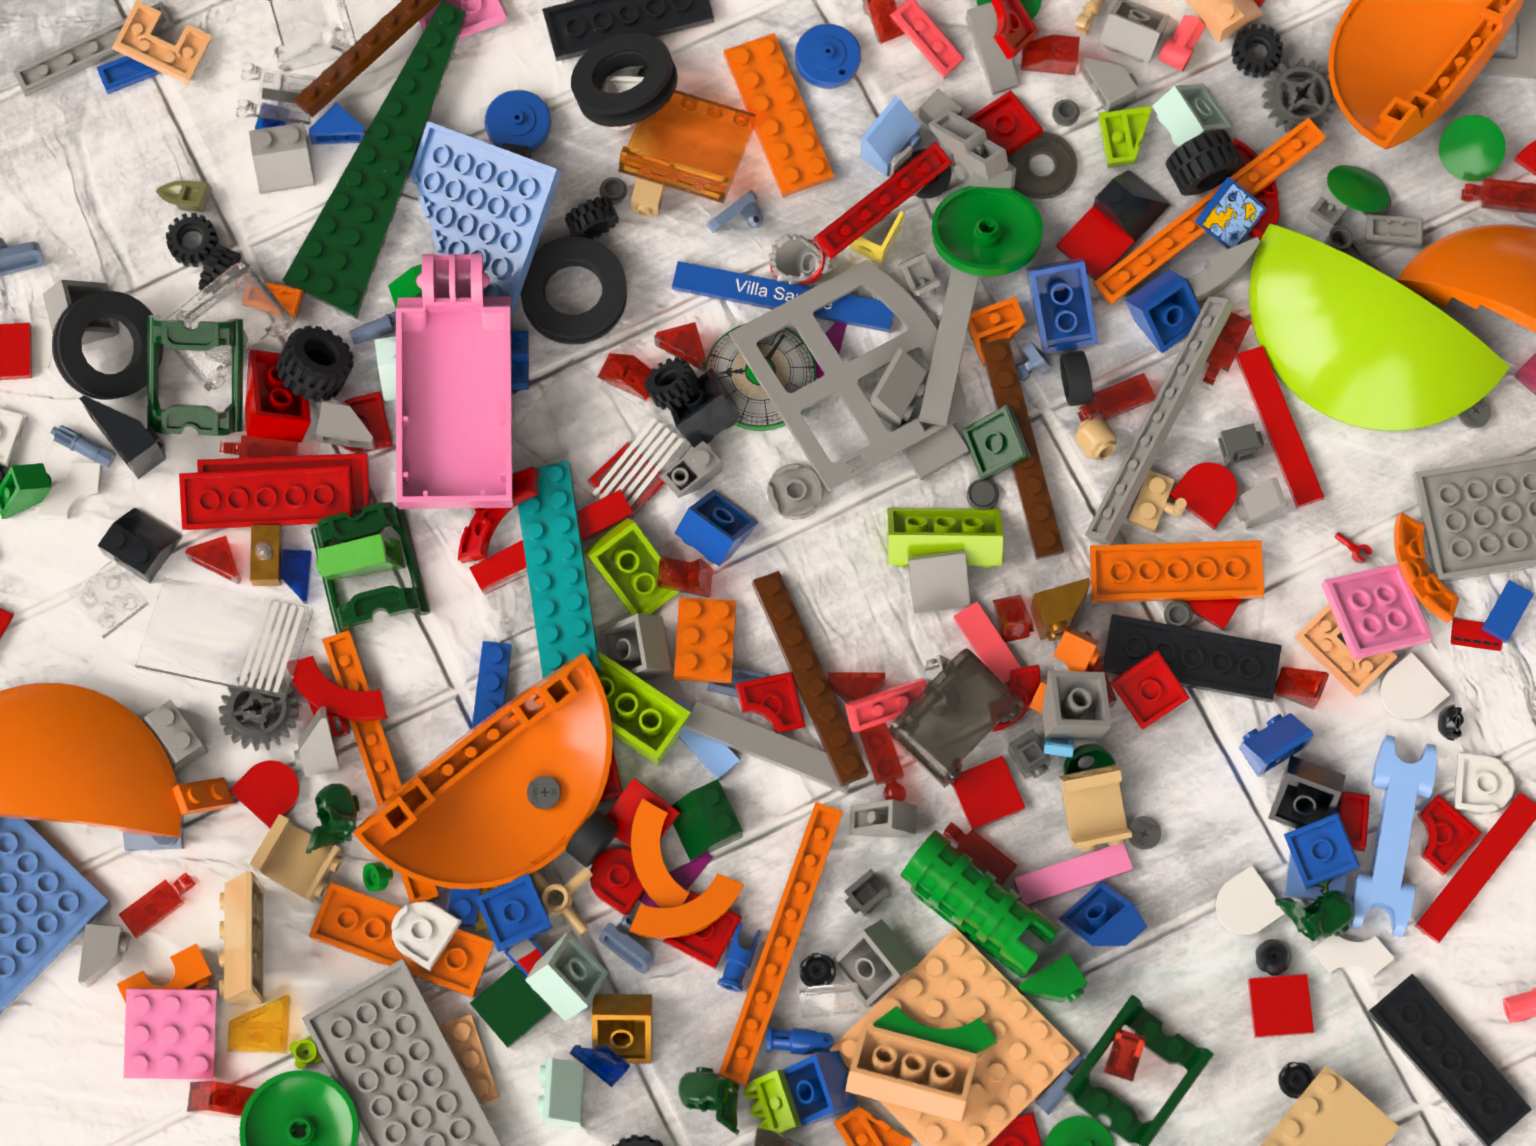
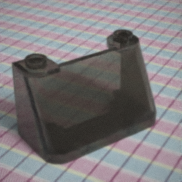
[889,648,1024,788]

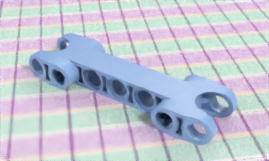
[1350,735,1437,937]

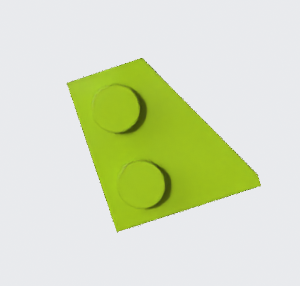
[1098,106,1151,168]

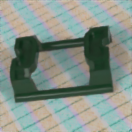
[147,315,243,436]
[310,502,431,634]
[1063,995,1214,1146]

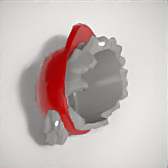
[768,234,837,285]

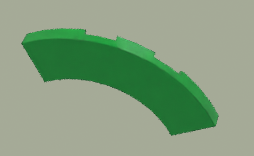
[873,1006,998,1054]

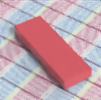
[890,0,965,78]
[953,602,1021,689]
[845,678,932,733]

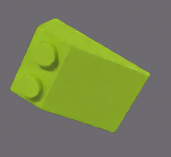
[583,518,683,616]

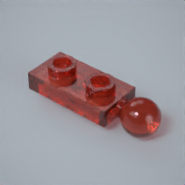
[858,722,906,802]

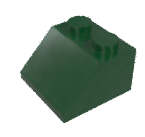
[672,779,743,862]

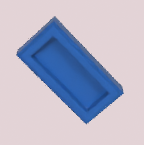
[96,56,159,95]
[1481,580,1534,643]

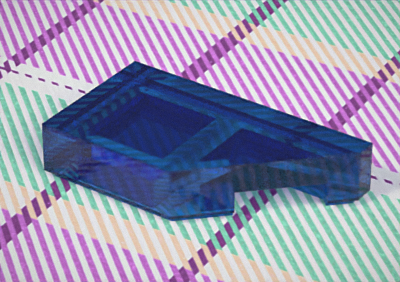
[280,549,312,604]
[569,1045,631,1087]

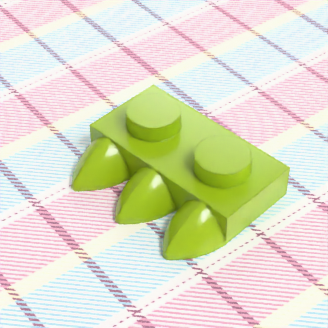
[743,1069,802,1137]

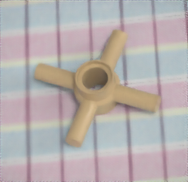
[529,867,593,936]

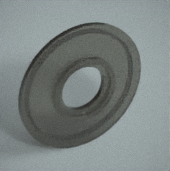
[1007,132,1078,199]

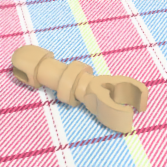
[1075,0,1105,34]

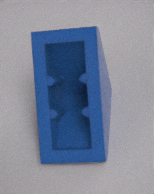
[309,103,366,145]

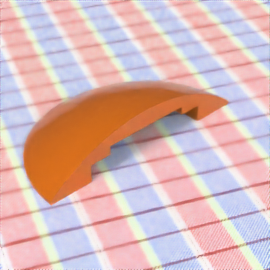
[1328,0,1524,150]
[1397,224,1536,333]
[352,653,613,889]
[0,683,182,838]

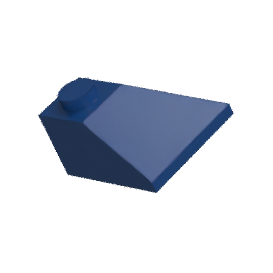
[1059,881,1147,946]

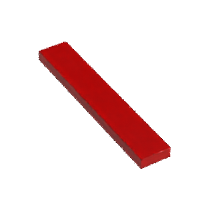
[814,141,953,259]
[1236,345,1324,509]
[469,489,634,594]
[1415,792,1536,944]

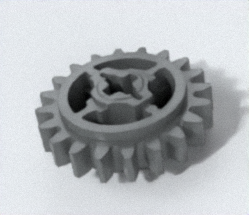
[1261,58,1337,133]
[218,672,299,751]

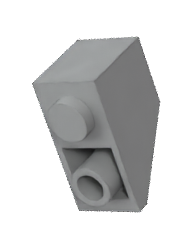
[660,441,722,498]

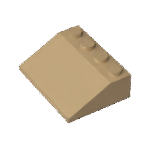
[219,871,264,1005]
[1260,1066,1400,1146]

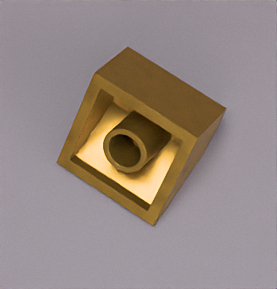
[1030,578,1091,641]
[592,994,652,1063]

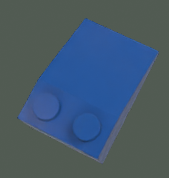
[1026,258,1098,354]

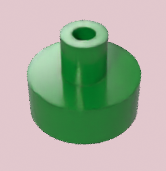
[363,861,393,892]

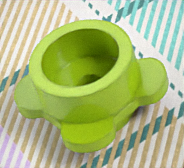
[289,1036,322,1070]

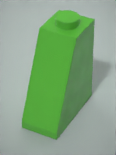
[316,534,405,580]

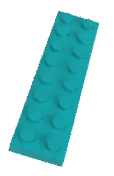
[513,460,601,678]

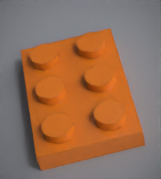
[674,598,736,683]

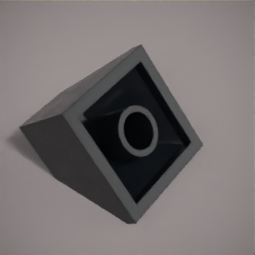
[1093,170,1170,244]

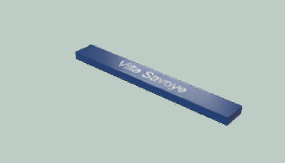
[672,261,894,333]

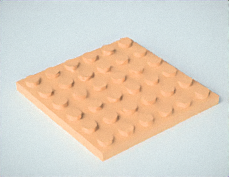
[830,928,1080,1146]

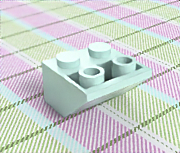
[538,1058,585,1127]

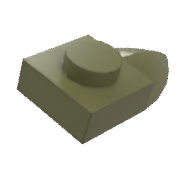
[156,181,212,212]

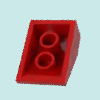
[245,349,311,443]

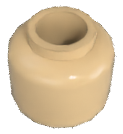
[1075,418,1117,460]

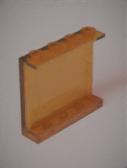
[618,90,756,204]

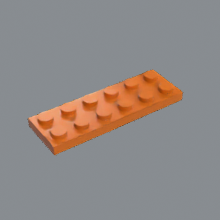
[723,33,834,198]
[1090,540,1264,603]
[309,882,494,998]

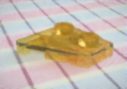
[227,995,291,1054]

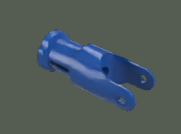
[717,922,761,992]
[766,1026,834,1055]

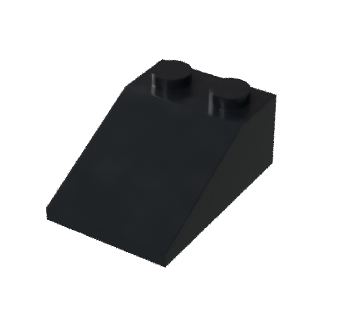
[79,395,166,479]

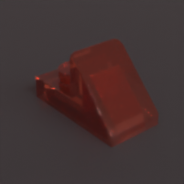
[863,0,905,44]
[657,557,713,598]
[993,595,1034,642]

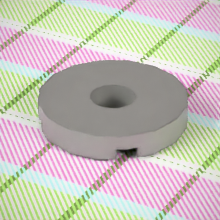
[767,463,824,520]

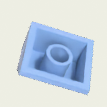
[860,96,921,177]

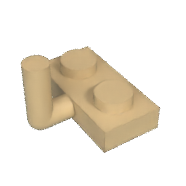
[1128,470,1187,533]

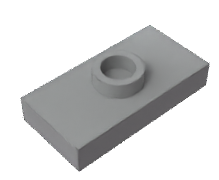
[1365,214,1423,247]

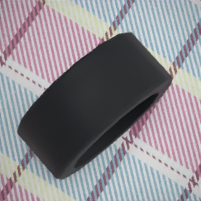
[1060,351,1093,406]

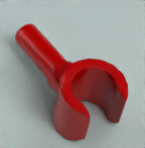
[1334,532,1372,563]

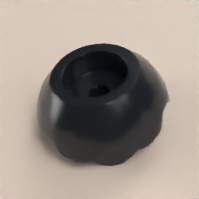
[1438,705,1464,741]
[1255,939,1292,976]
[799,953,836,990]
[1278,1062,1315,1099]

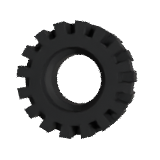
[1231,24,1283,78]
[565,196,619,240]
[165,213,219,267]
[198,245,241,300]
[644,357,699,410]

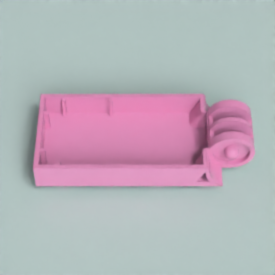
[396,253,513,509]

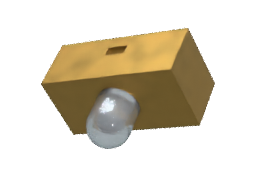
[250,525,283,586]

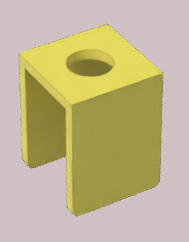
[850,211,905,265]

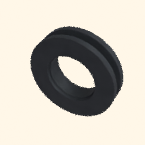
[571,33,678,127]
[520,236,627,345]
[52,291,163,400]

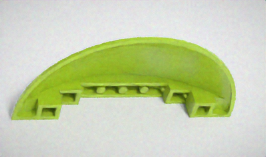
[1249,224,1510,431]

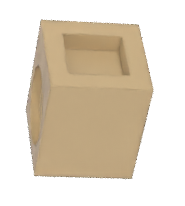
[631,170,666,217]

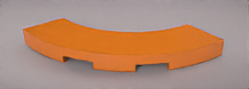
[1394,512,1459,624]
[631,798,689,908]
[629,873,744,939]

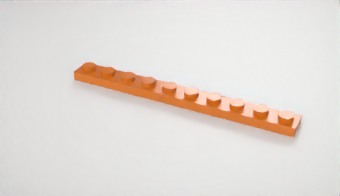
[1093,117,1326,306]
[322,630,440,904]
[719,802,843,1087]

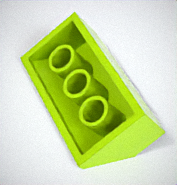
[887,508,1003,568]
[596,651,691,767]

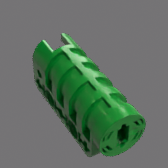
[900,830,1062,979]

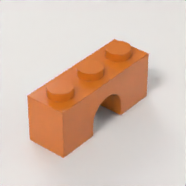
[1029,626,1101,714]
[116,943,216,1003]

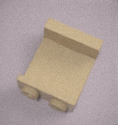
[1059,765,1132,851]
[250,814,343,903]

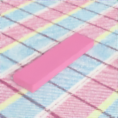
[1013,843,1133,906]

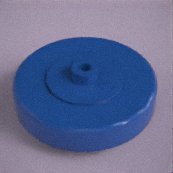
[795,24,861,89]
[485,90,551,153]

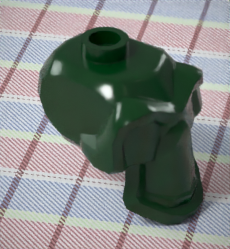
[306,783,360,854]
[1275,890,1355,941]
[678,1067,740,1135]

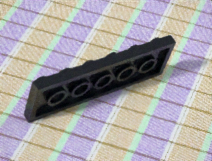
[542,0,714,62]
[1102,614,1282,703]
[1367,973,1532,1146]

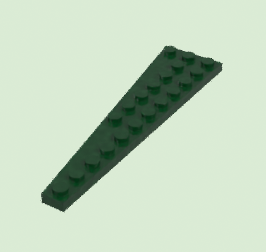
[282,0,467,319]

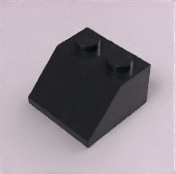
[670,368,741,448]
[97,507,182,584]
[1268,755,1346,829]

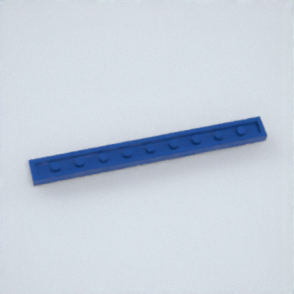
[448,641,512,927]

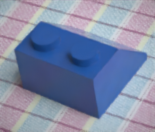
[1125,269,1201,353]
[674,489,758,566]
[1239,713,1314,777]
[783,1050,858,1129]

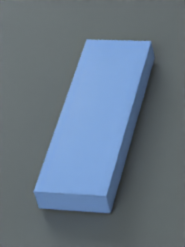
[676,698,740,780]

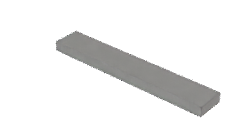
[13,2,175,97]
[919,267,979,426]
[685,701,850,794]

